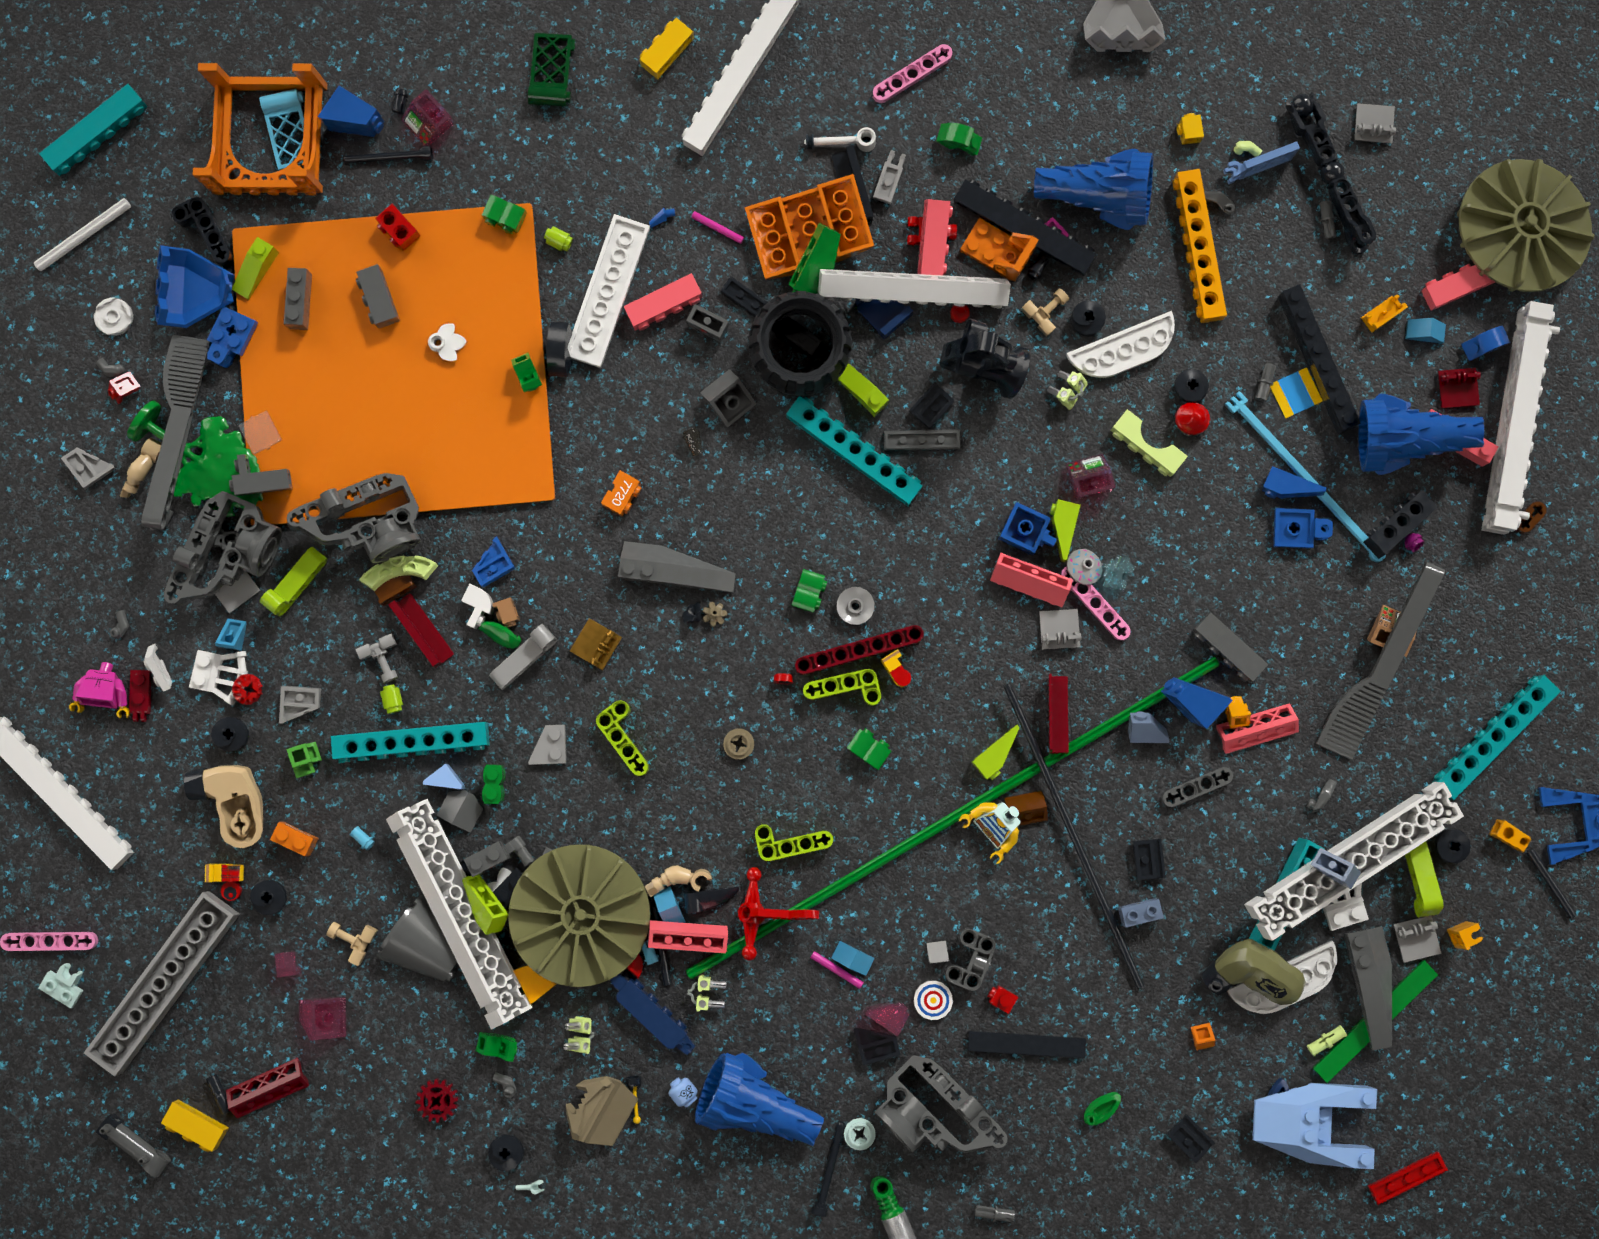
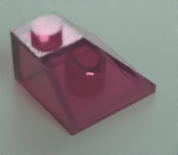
[299,997,346,1041]
[864,1001,910,1036]

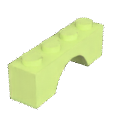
[1111,409,1188,477]

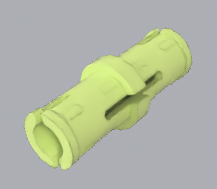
[1307,1025,1347,1056]

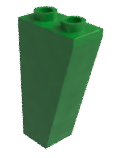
[788,223,841,294]

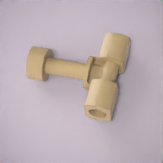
[1021,288,1069,337]
[326,922,378,966]

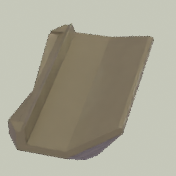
[566,1076,638,1146]

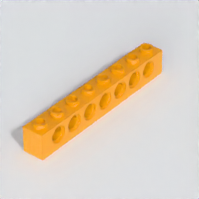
[1172,169,1227,323]

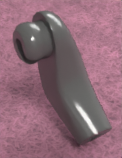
[1204,191,1235,214]
[1307,779,1337,812]

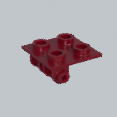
[1438,368,1481,408]

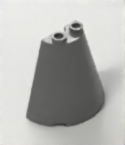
[376,894,459,982]

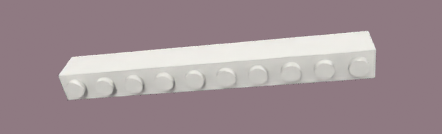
[682,0,800,156]
[818,269,1011,308]
[0,717,134,870]

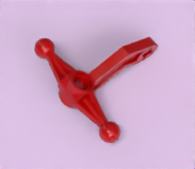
[738,867,819,961]

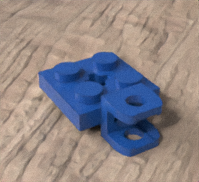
[207,307,258,368]
[1273,508,1333,549]

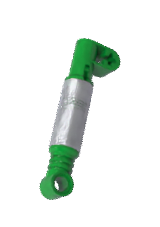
[870,1176,916,1239]

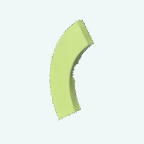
[359,555,438,591]

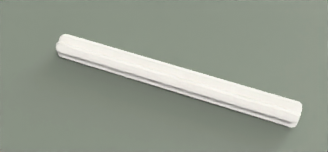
[34,198,131,271]

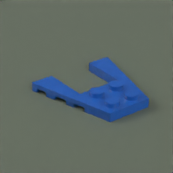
[1538,787,1599,865]

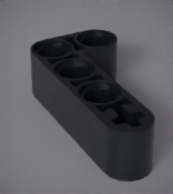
[171,197,234,267]

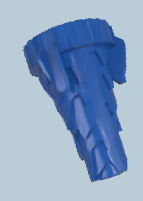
[1034,149,1153,230]
[1358,394,1484,475]
[695,1053,824,1146]

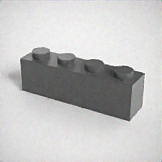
[1192,612,1268,683]

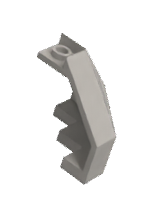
[1083,0,1165,52]

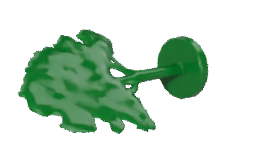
[127,400,263,517]

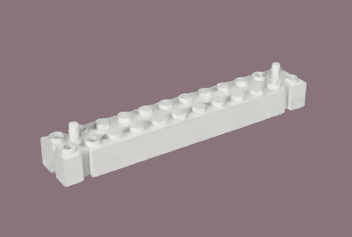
[1482,301,1560,535]
[1244,782,1464,941]
[386,799,532,1029]

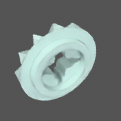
[844,1118,875,1150]

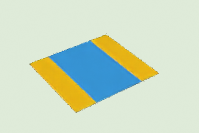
[1270,367,1323,418]

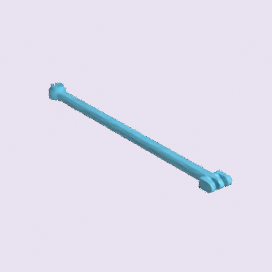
[1225,391,1386,562]

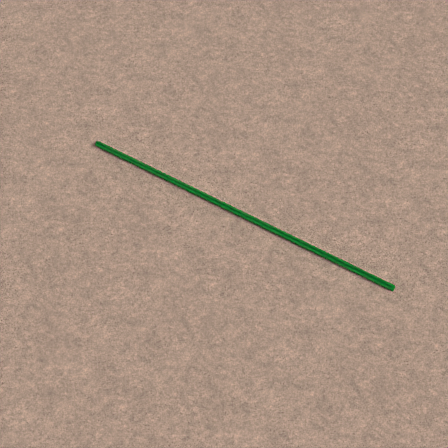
[686,657,1220,979]

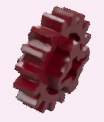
[415,1078,459,1123]

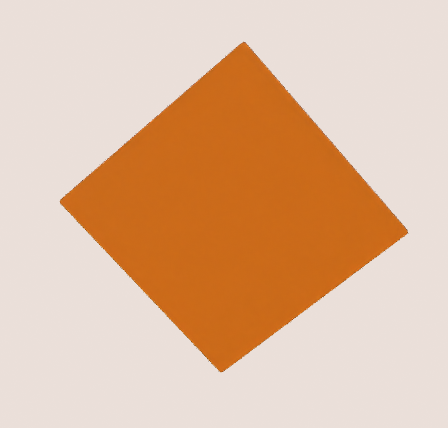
[232,203,555,526]

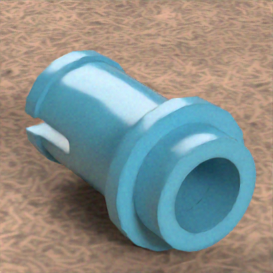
[350,826,375,850]
[642,940,659,965]

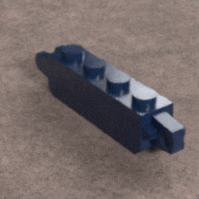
[610,973,696,1055]

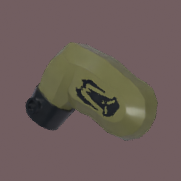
[1202,939,1306,1005]

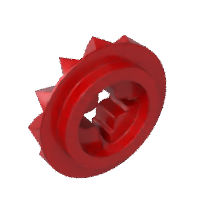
[232,674,263,705]

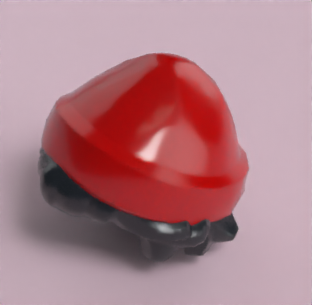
[1173,402,1210,437]

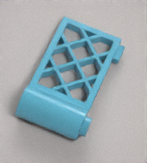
[259,88,305,171]

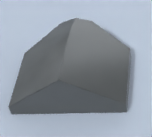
[437,790,483,833]

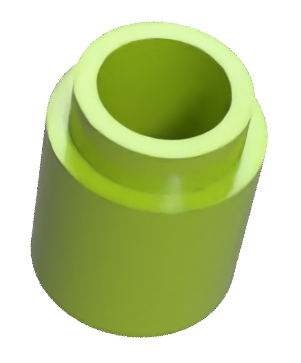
[544,226,573,252]
[380,684,403,714]

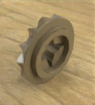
[723,729,754,759]

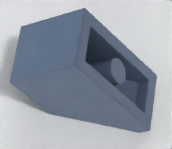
[1128,712,1169,743]
[1310,848,1361,889]

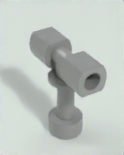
[356,634,398,683]

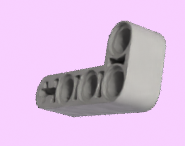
[489,624,558,690]

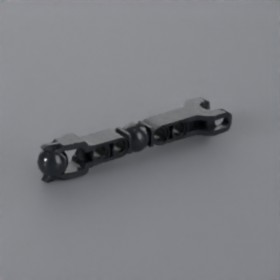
[1285,92,1376,254]

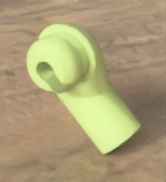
[1233,141,1262,157]

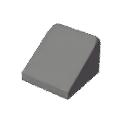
[926,941,949,963]

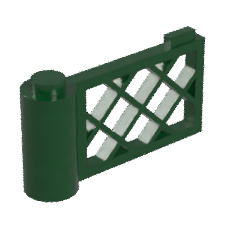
[528,33,576,107]

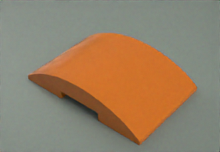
[745,174,874,280]

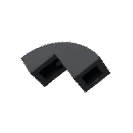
[546,322,572,377]

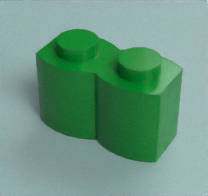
[482,195,527,234]
[792,569,828,613]
[846,728,891,770]
[482,764,506,804]

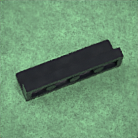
[832,145,873,222]

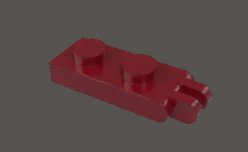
[129,670,152,722]

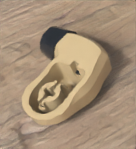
[184,765,263,848]

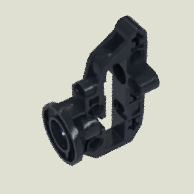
[939,319,1030,399]

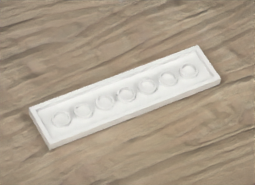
[568,214,650,368]

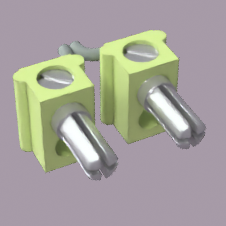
[1047,371,1088,410]
[688,974,727,1011]
[564,1016,594,1054]

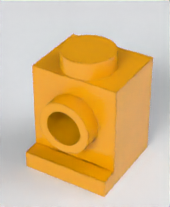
[1225,696,1251,728]

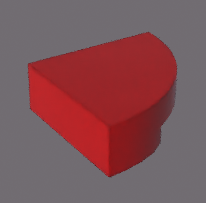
[627,953,643,978]

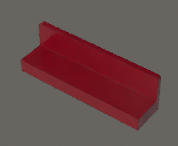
[388,593,454,668]
[1048,674,1069,754]

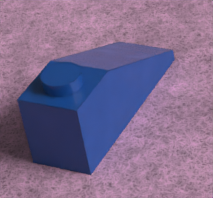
[1262,466,1327,499]

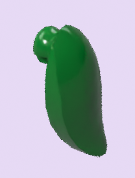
[479,622,521,649]
[1084,1092,1121,1126]

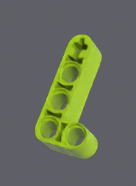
[259,547,328,616]
[803,669,881,706]
[596,700,649,776]
[755,824,833,861]
[1405,841,1443,918]

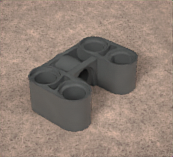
[944,928,996,991]

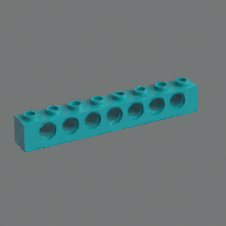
[786,396,922,507]
[1431,675,1561,800]
[331,722,490,763]

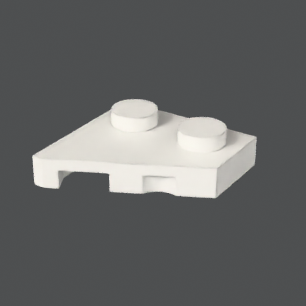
[143,644,172,692]

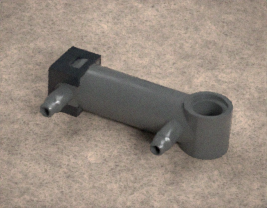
[96,1113,171,1177]

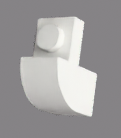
[461,584,494,630]

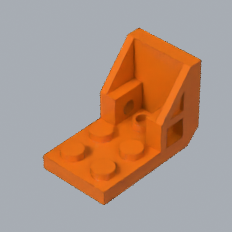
[960,217,1038,281]

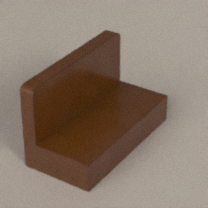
[375,575,417,606]
[1005,791,1048,826]

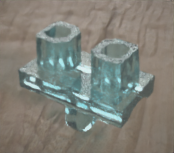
[1101,555,1135,591]

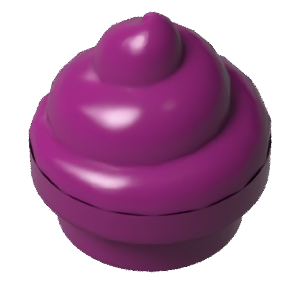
[1404,533,1424,552]

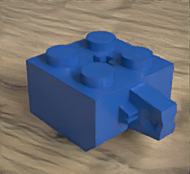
[998,502,1057,555]

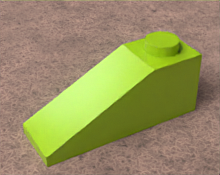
[232,237,279,300]
[838,363,889,417]
[1050,499,1080,562]
[971,725,1020,780]
[462,875,509,935]

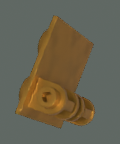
[570,618,622,670]

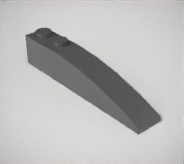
[618,541,736,592]
[1343,926,1392,1051]

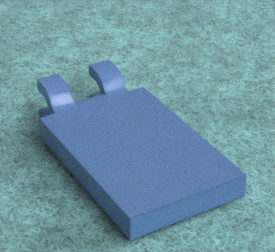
[1223,142,1300,184]

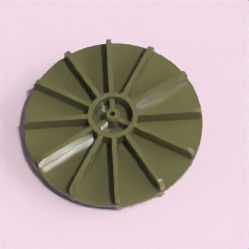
[1457,159,1595,292]
[508,844,650,987]

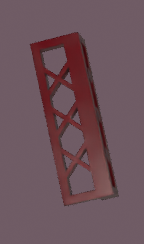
[226,1058,309,1119]

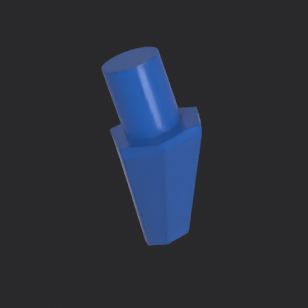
[649,207,676,228]

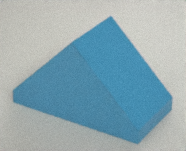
[1405,318,1446,344]
[215,619,247,651]
[653,886,685,923]
[831,941,874,976]

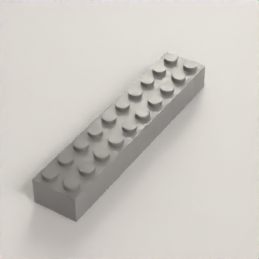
[84,891,240,1076]

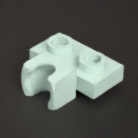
[38,963,83,1008]

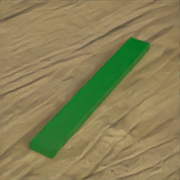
[1312,960,1438,1083]

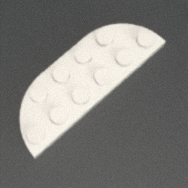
[1066,311,1175,378]
[1227,941,1337,1014]

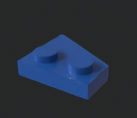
[472,536,516,588]

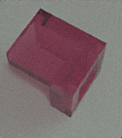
[275,951,301,978]

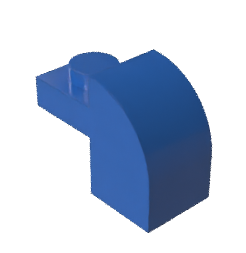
[1461,326,1511,361]

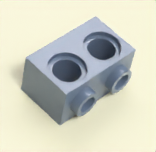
[1118,898,1164,927]

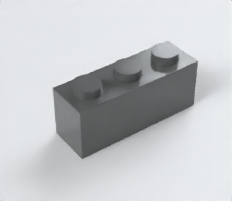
[356,264,400,329]
[284,268,312,330]

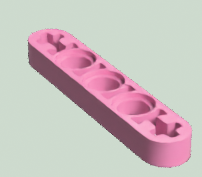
[873,44,952,103]
[1061,566,1130,641]
[0,932,98,951]

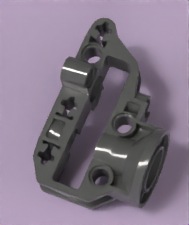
[287,473,421,563]
[164,491,282,606]
[874,1055,1008,1153]

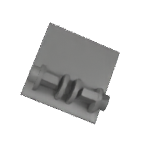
[1355,103,1396,143]
[207,561,261,613]
[1039,609,1081,650]
[1393,915,1441,962]

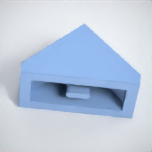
[423,764,465,789]

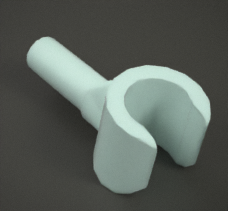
[516,1180,544,1194]

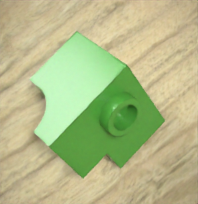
[286,742,322,779]

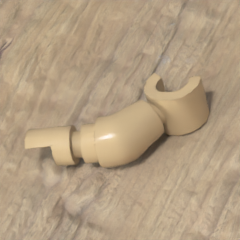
[120,438,162,498]
[645,865,712,897]

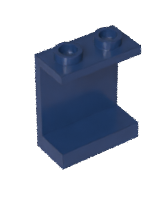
[854,298,913,339]

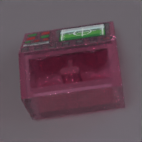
[401,89,455,146]
[1066,454,1116,501]

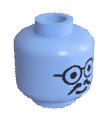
[668,1077,698,1108]

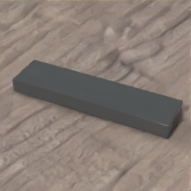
[884,429,960,451]

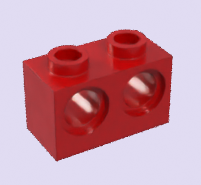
[375,204,420,251]

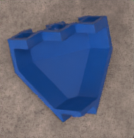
[155,245,235,328]

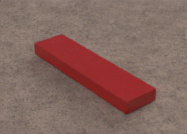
[1368,1151,1448,1205]

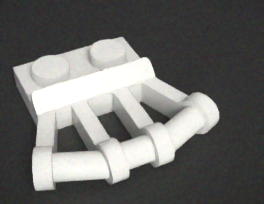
[189,650,248,705]
[1323,883,1369,931]

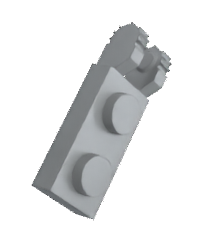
[873,150,906,205]

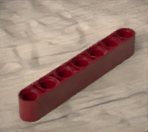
[795,625,924,675]

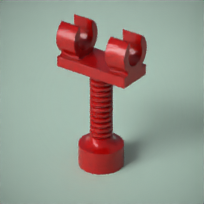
[907,216,957,245]

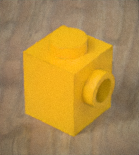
[1177,113,1204,145]

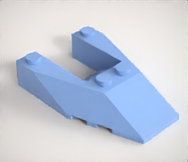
[1252,1083,1377,1169]

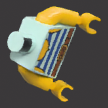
[959,802,1020,864]

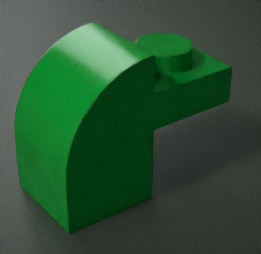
[936,123,982,156]
[511,353,542,392]
[476,1032,517,1062]

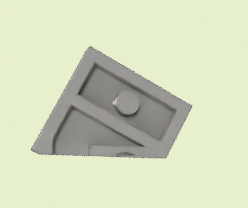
[61,448,116,490]
[279,686,321,723]
[528,725,566,765]

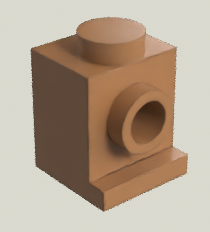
[492,598,520,628]

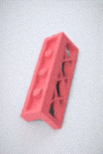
[1216,703,1299,754]

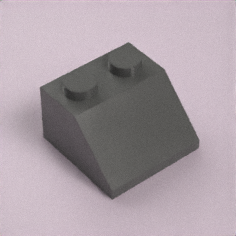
[700,369,756,428]

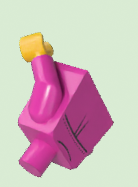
[69,662,131,718]

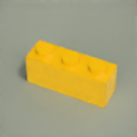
[639,18,694,80]
[161,1099,229,1152]

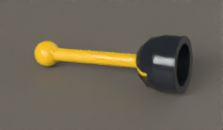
[625,1075,641,1124]

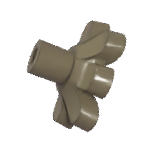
[702,602,727,627]

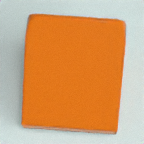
[1191,1023,1216,1050]

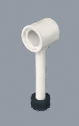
[804,127,876,152]

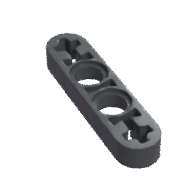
[1161,767,1233,807]

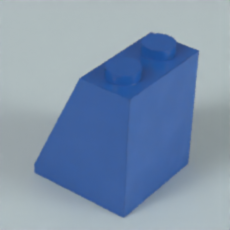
[318,86,384,137]
[1161,677,1233,729]

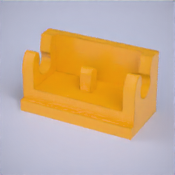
[1361,295,1408,333]
[1447,921,1483,950]

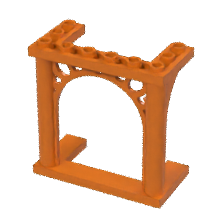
[193,63,327,196]

